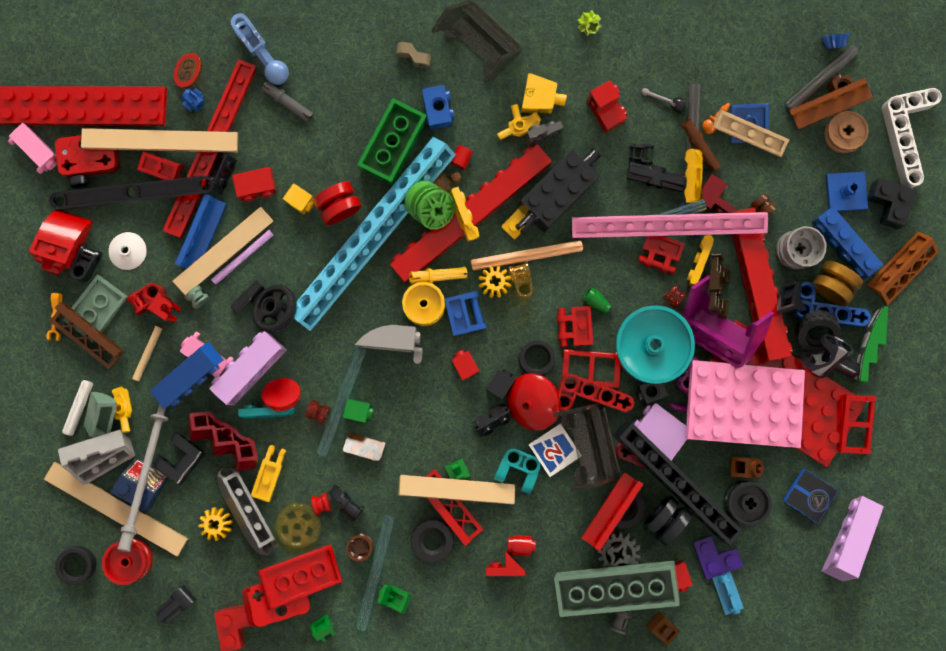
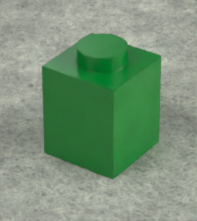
[343,399,374,423]

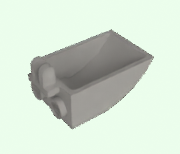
[355,325,423,364]

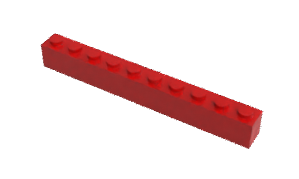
[390,144,552,284]

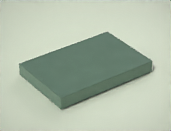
[62,274,128,343]

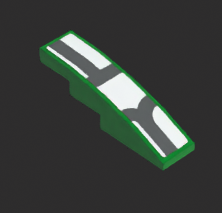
[854,306,888,382]

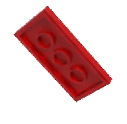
[257,544,343,610]

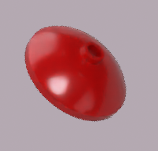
[507,373,561,431]

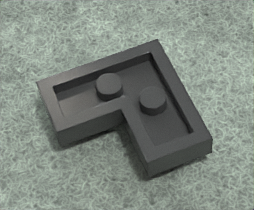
[525,121,563,147]

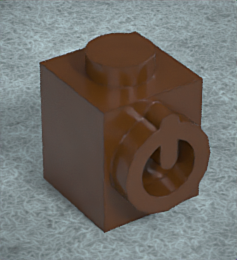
[731,457,764,479]

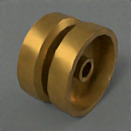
[811,261,863,306]

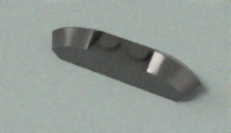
[217,468,275,556]

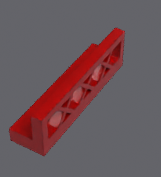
[426,469,483,546]
[581,472,643,551]

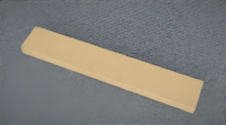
[173,207,274,295]
[398,475,515,505]

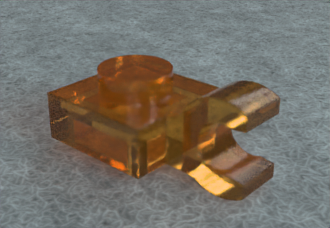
[433,172,462,193]

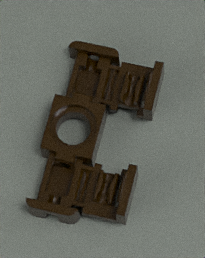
[708,253,730,317]

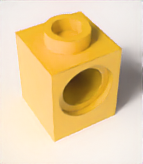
[283,183,314,214]

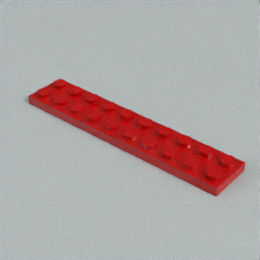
[0,86,168,126]

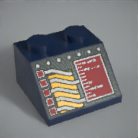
[110,457,169,511]

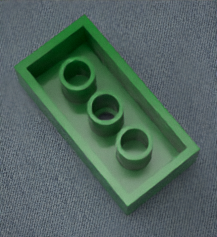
[357,98,427,186]

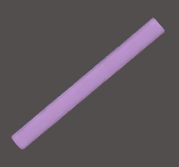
[211,230,274,285]

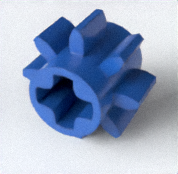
[181,88,205,112]

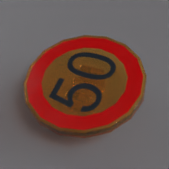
[173,52,203,89]

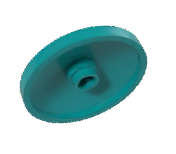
[616,305,695,384]

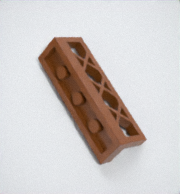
[790,78,873,129]
[867,232,939,305]

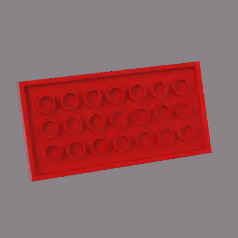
[709,320,867,467]

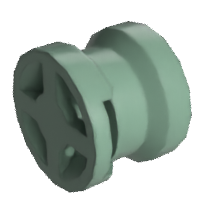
[184,285,209,309]

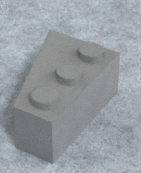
[58,430,135,485]

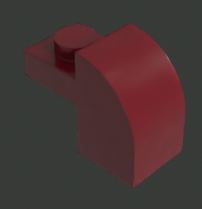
[700,174,735,214]

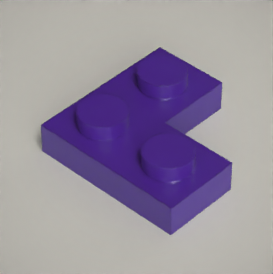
[693,535,743,580]

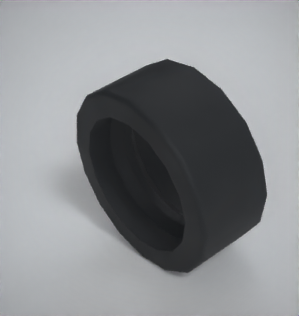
[519,340,555,376]
[55,546,96,585]

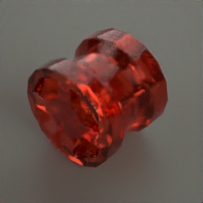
[662,284,687,308]

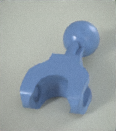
[231,13,289,85]

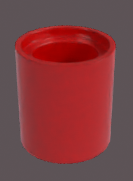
[450,145,473,170]

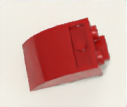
[29,209,93,276]

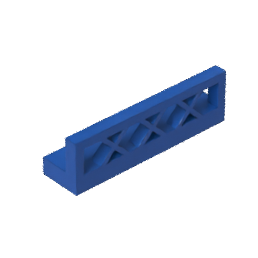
[175,193,227,269]

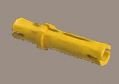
[409,267,467,284]

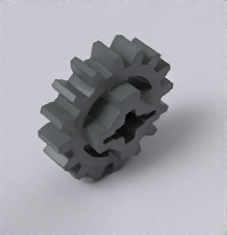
[598,531,641,567]

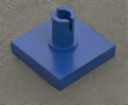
[825,172,868,212]

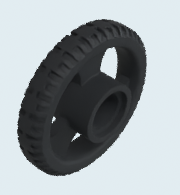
[252,284,297,333]

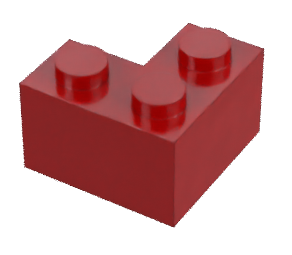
[587,80,627,134]
[214,605,250,651]

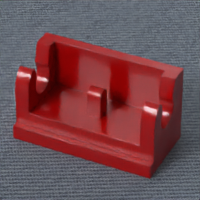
[137,152,185,180]
[147,292,181,324]

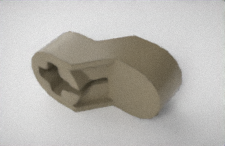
[396,42,431,69]

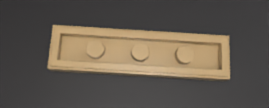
[712,110,789,157]

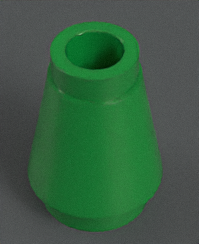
[582,287,611,314]

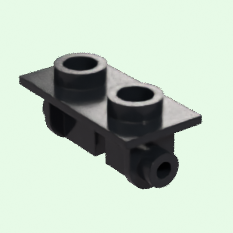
[206,153,237,194]
[472,404,513,437]

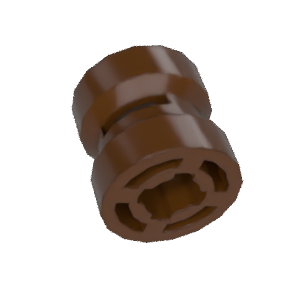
[750,193,777,215]

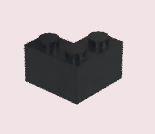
[867,178,916,229]

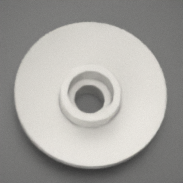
[108,232,147,270]

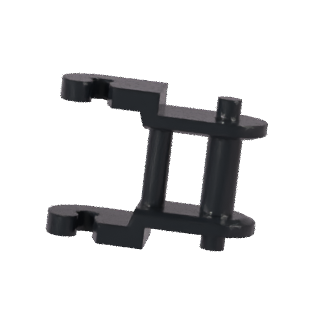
[629,144,654,164]

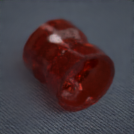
[305,400,331,425]

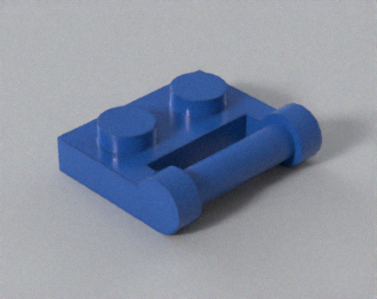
[445,291,487,336]

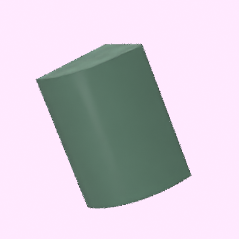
[84,392,117,437]

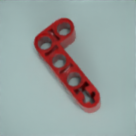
[557,373,634,412]

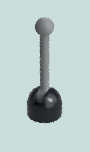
[642,88,687,114]

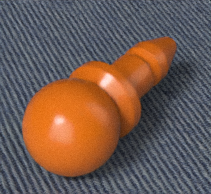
[702,103,730,134]

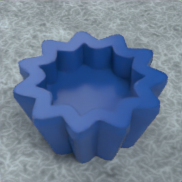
[821,33,850,49]

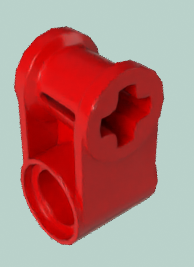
[126,283,166,316]

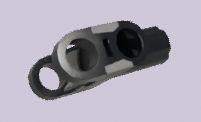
[800,334,860,378]

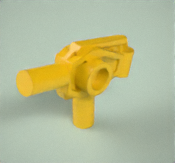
[497,104,541,140]
[112,386,132,433]

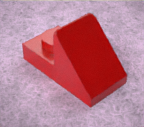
[486,550,525,576]

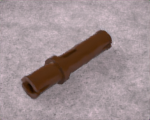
[680,119,722,172]

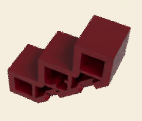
[187,411,258,471]

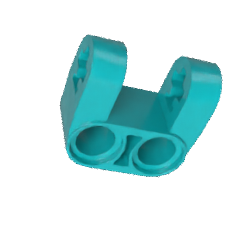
[494,448,540,495]

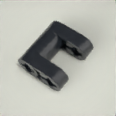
[152,432,206,485]

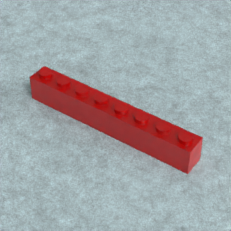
[732,208,792,363]

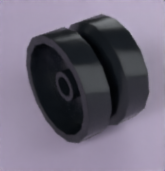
[723,481,772,525]
[643,495,692,546]

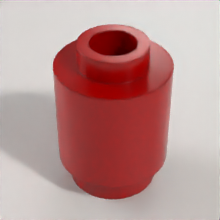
[507,535,536,556]

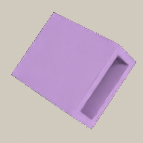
[633,403,687,461]

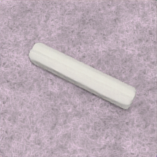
[62,380,93,436]

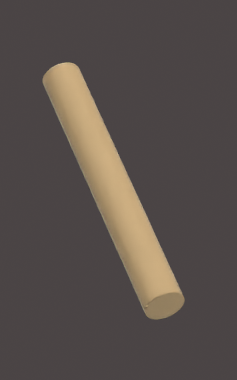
[132,326,162,381]

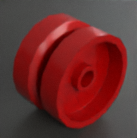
[312,181,362,226]
[102,538,153,585]

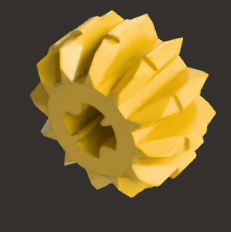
[479,266,511,298]
[198,507,233,541]

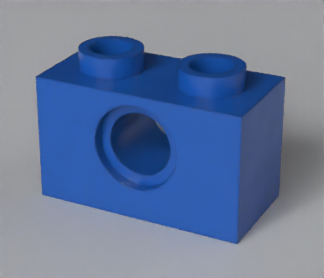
[422,85,455,130]

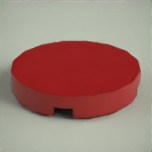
[262,378,301,411]

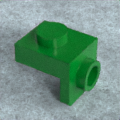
[377,585,412,613]

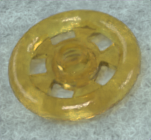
[275,503,321,550]

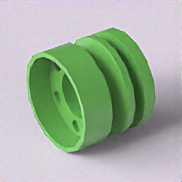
[404,181,455,229]

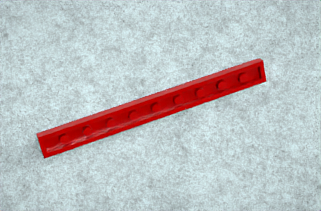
[163,59,257,239]

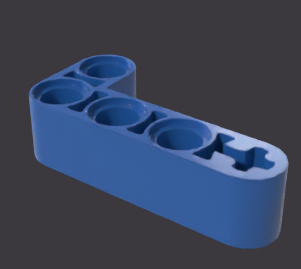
[792,282,871,327]

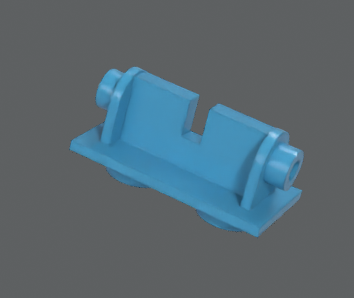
[712,571,744,615]

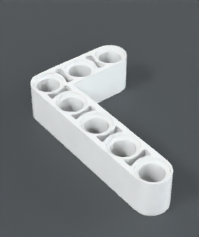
[882,88,942,188]

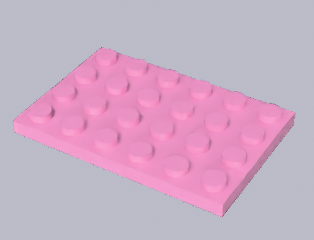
[686,360,805,448]

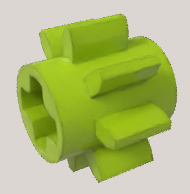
[578,10,601,36]

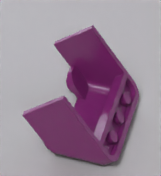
[682,276,774,368]

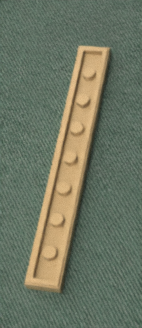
[81,129,238,153]
[44,462,188,556]

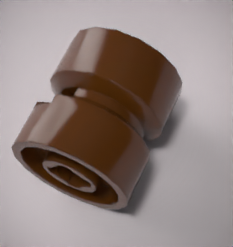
[346,533,374,562]

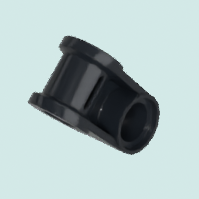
[69,244,103,282]

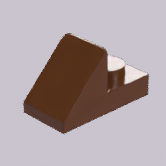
[646,611,680,646]

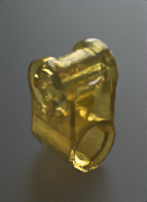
[508,262,534,300]

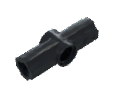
[626,162,686,192]

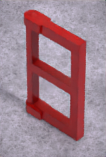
[562,349,621,388]
[838,394,876,454]

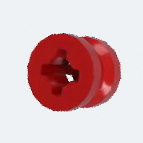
[311,492,332,516]

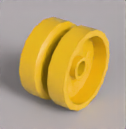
[402,282,445,327]

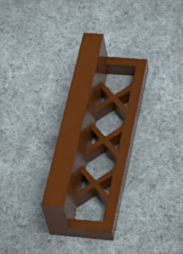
[50,302,125,370]

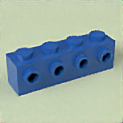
[812,206,883,279]
[150,342,224,409]

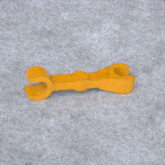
[46,293,63,341]

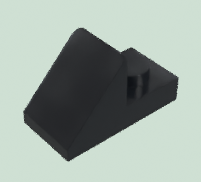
[776,281,806,315]

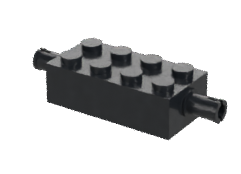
[515,148,601,234]

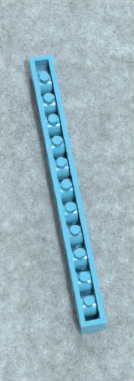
[293,137,456,331]

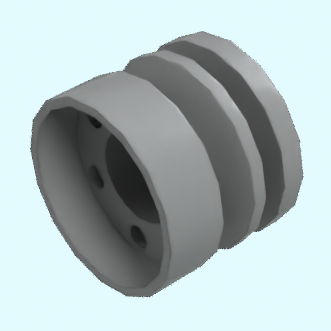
[776,226,826,270]

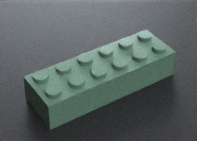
[554,561,680,617]

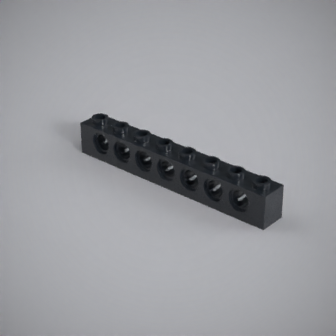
[613,422,743,546]

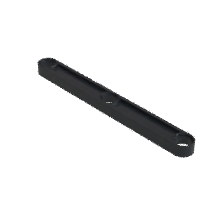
[49,175,216,209]

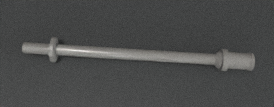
[117,403,168,552]

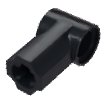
[155,585,197,625]

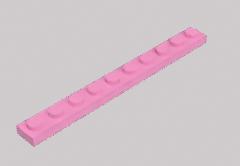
[572,212,768,238]

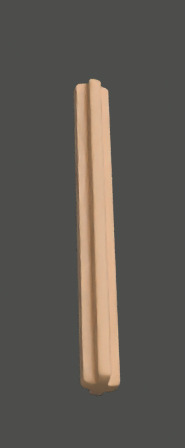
[471,240,583,271]

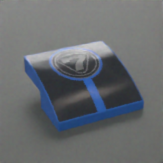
[783,468,838,524]

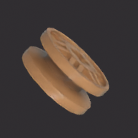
[824,111,869,154]

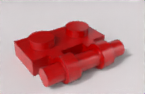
[638,236,685,274]
[556,306,593,347]

